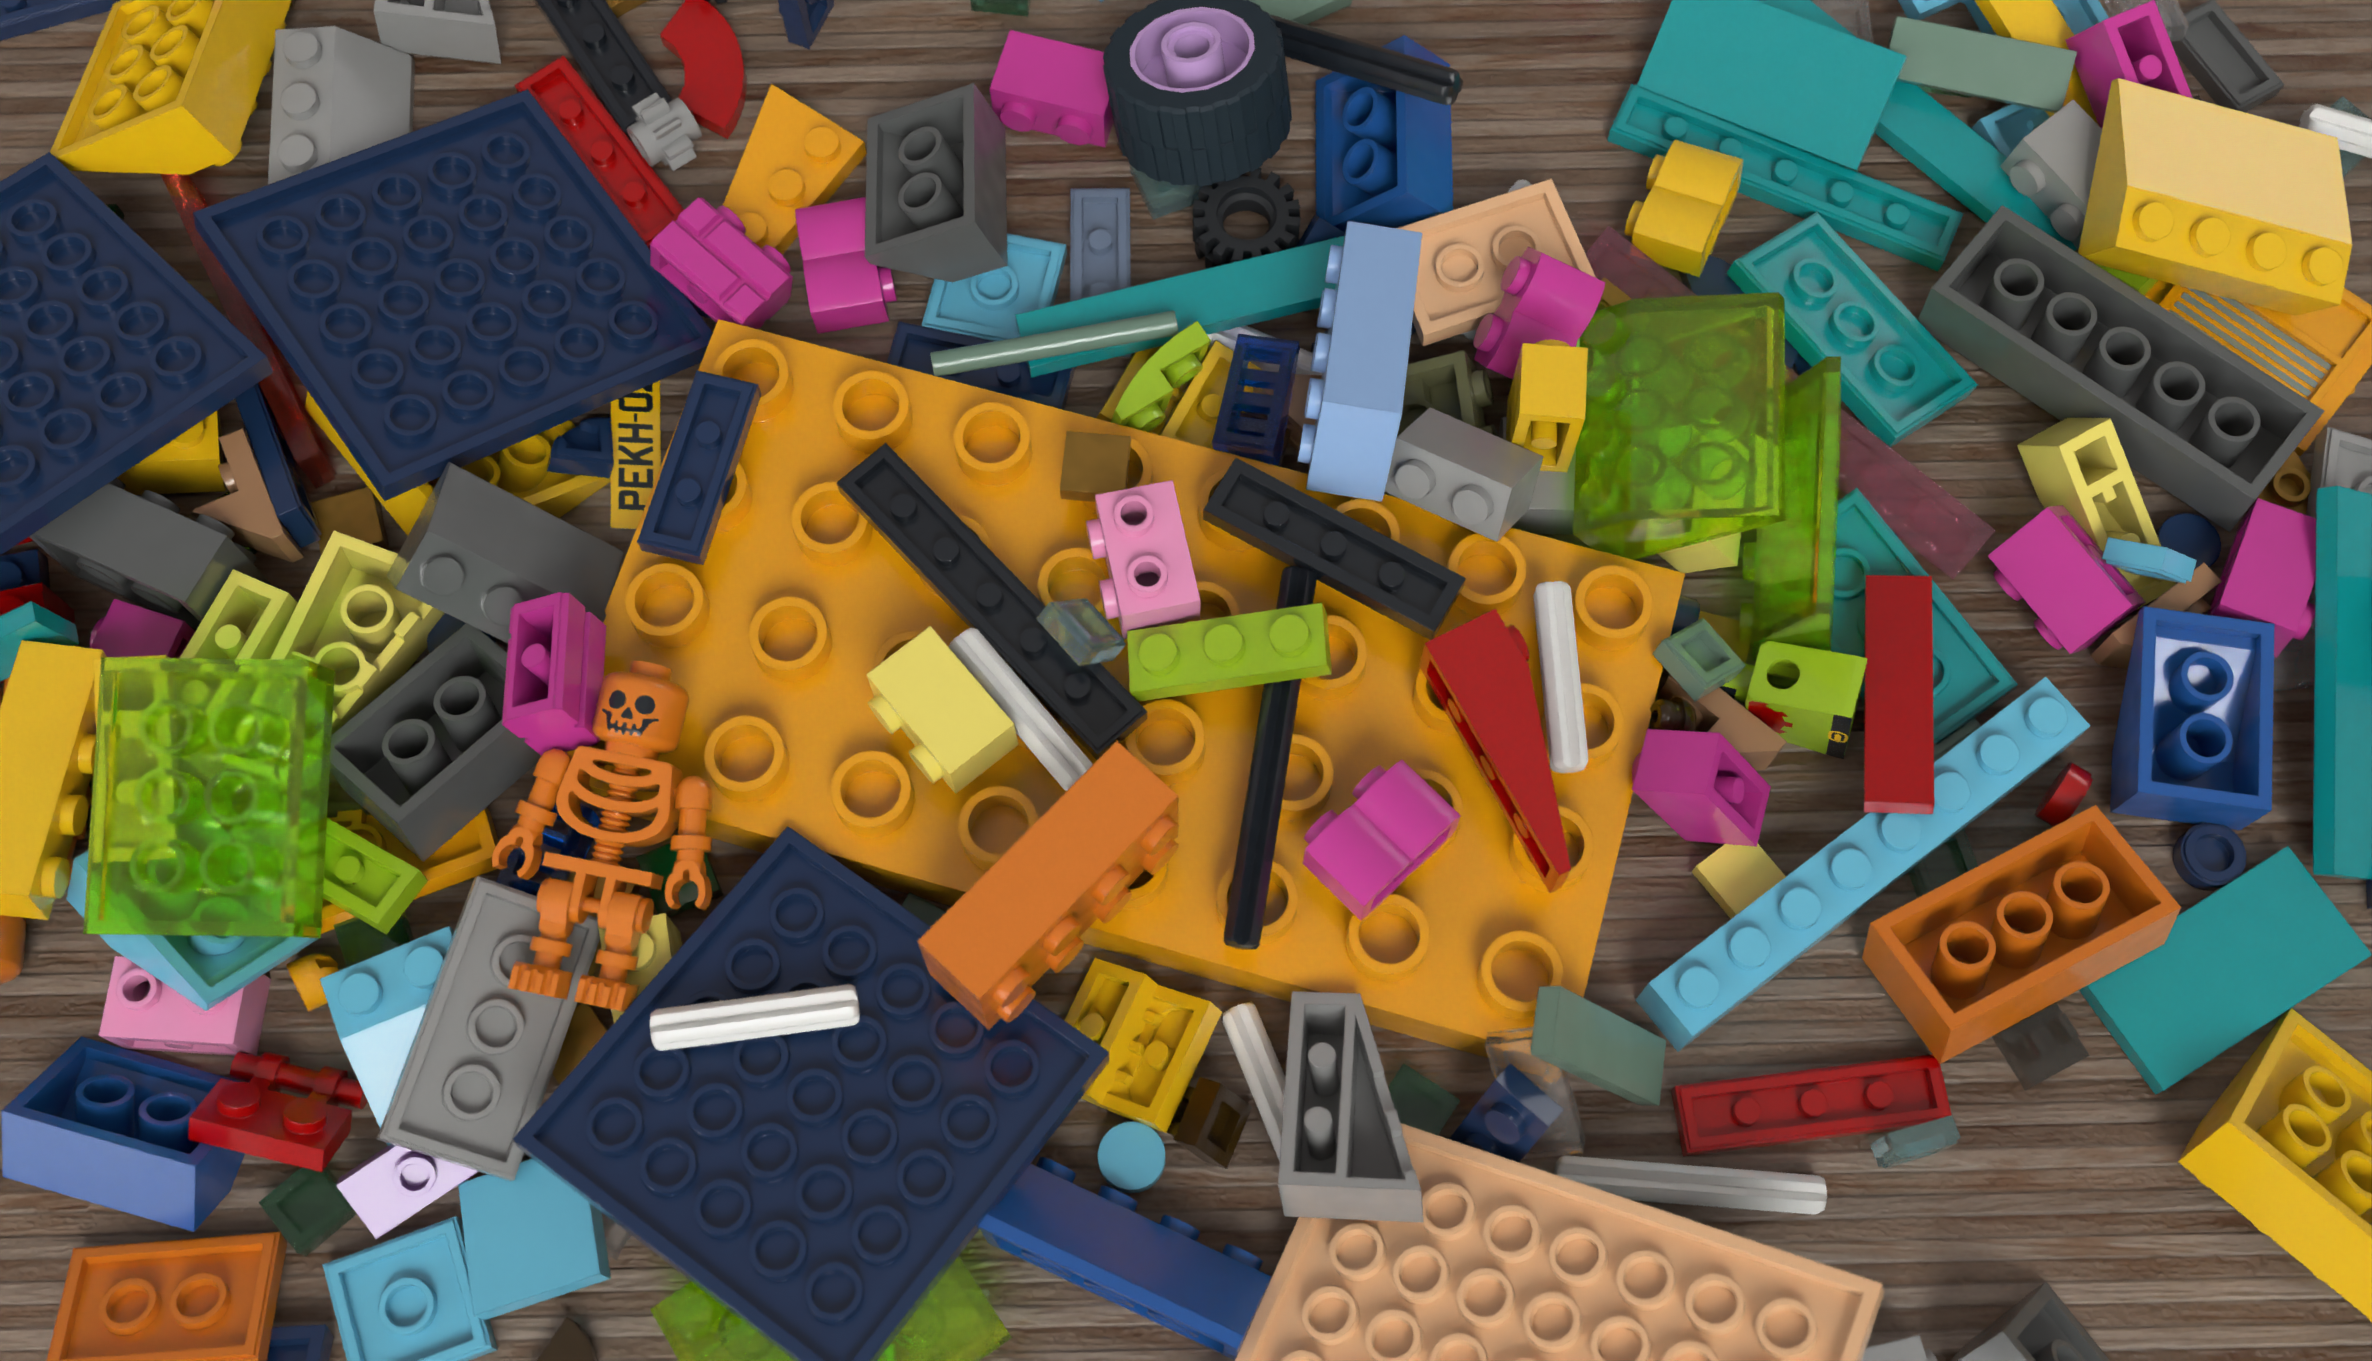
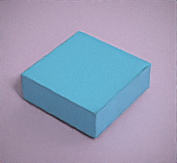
[2102,537,2197,584]

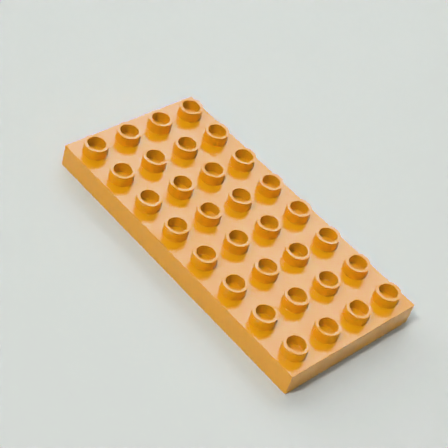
[567,319,1685,1077]

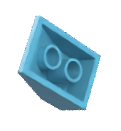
[67,793,320,1011]
[320,926,454,1145]

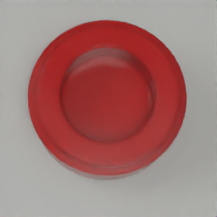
[2035,762,2093,827]

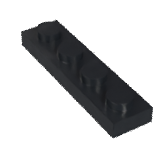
[1203,458,1466,640]

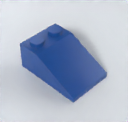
[2110,606,2274,830]

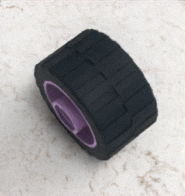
[1103,0,1292,186]

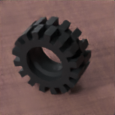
[1193,167,1301,269]

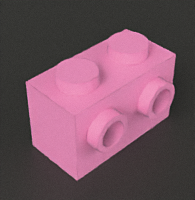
[1086,480,1200,639]
[99,956,271,1056]

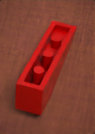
[1419,609,1571,893]

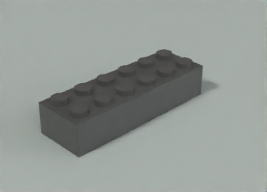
[1918,205,2324,532]

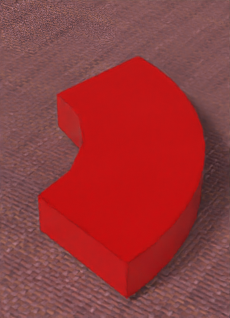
[660,0,747,139]

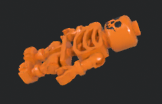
[492,661,713,1012]

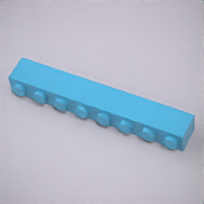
[1635,677,2091,1052]

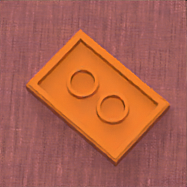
[47,1232,287,1361]

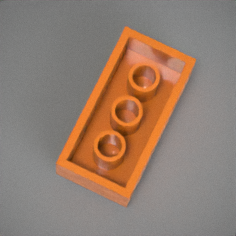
[917,741,1179,1030]
[1862,805,2182,1064]

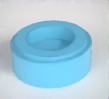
[1098,1122,1166,1193]

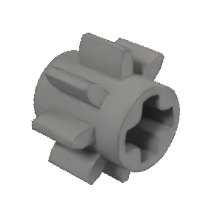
[627,93,702,171]

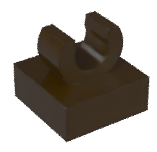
[1167,1077,1252,1169]

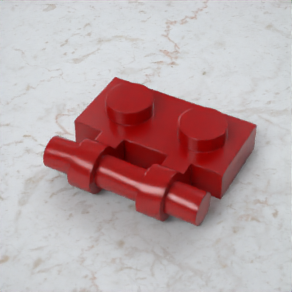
[188,1051,368,1172]

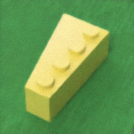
[220,531,445,802]

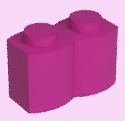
[795,197,897,334]
[1473,246,1606,379]
[1303,760,1461,921]

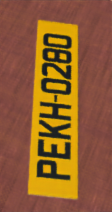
[611,380,661,529]

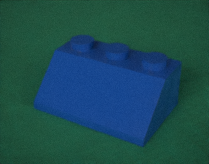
[1316,35,1453,232]
[1,1036,245,1232]

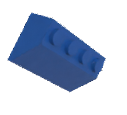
[978,1157,1271,1360]

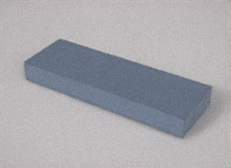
[1070,188,1131,357]

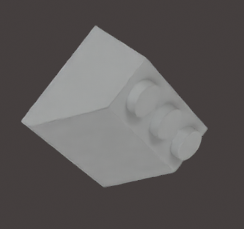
[268,26,415,185]

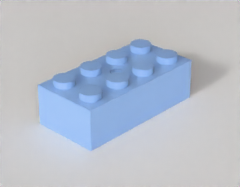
[1297,221,1422,502]

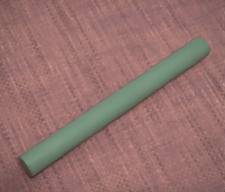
[930,310,1178,377]

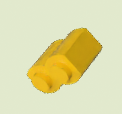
[1625,140,1744,277]

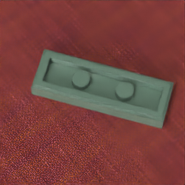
[1887,16,2077,113]
[1530,986,1666,1106]

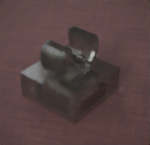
[1992,1002,2090,1091]

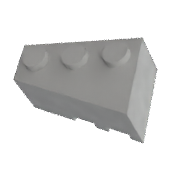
[373,0,501,64]
[1278,991,1424,1223]

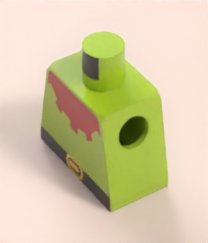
[1719,641,1868,759]

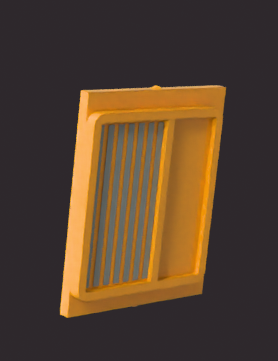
[2144,280,2372,456]

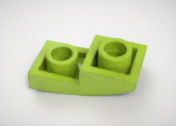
[1111,321,1211,432]

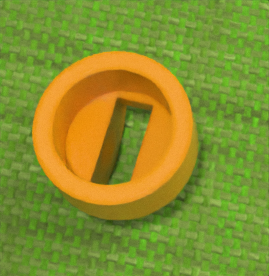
[285,953,340,1012]

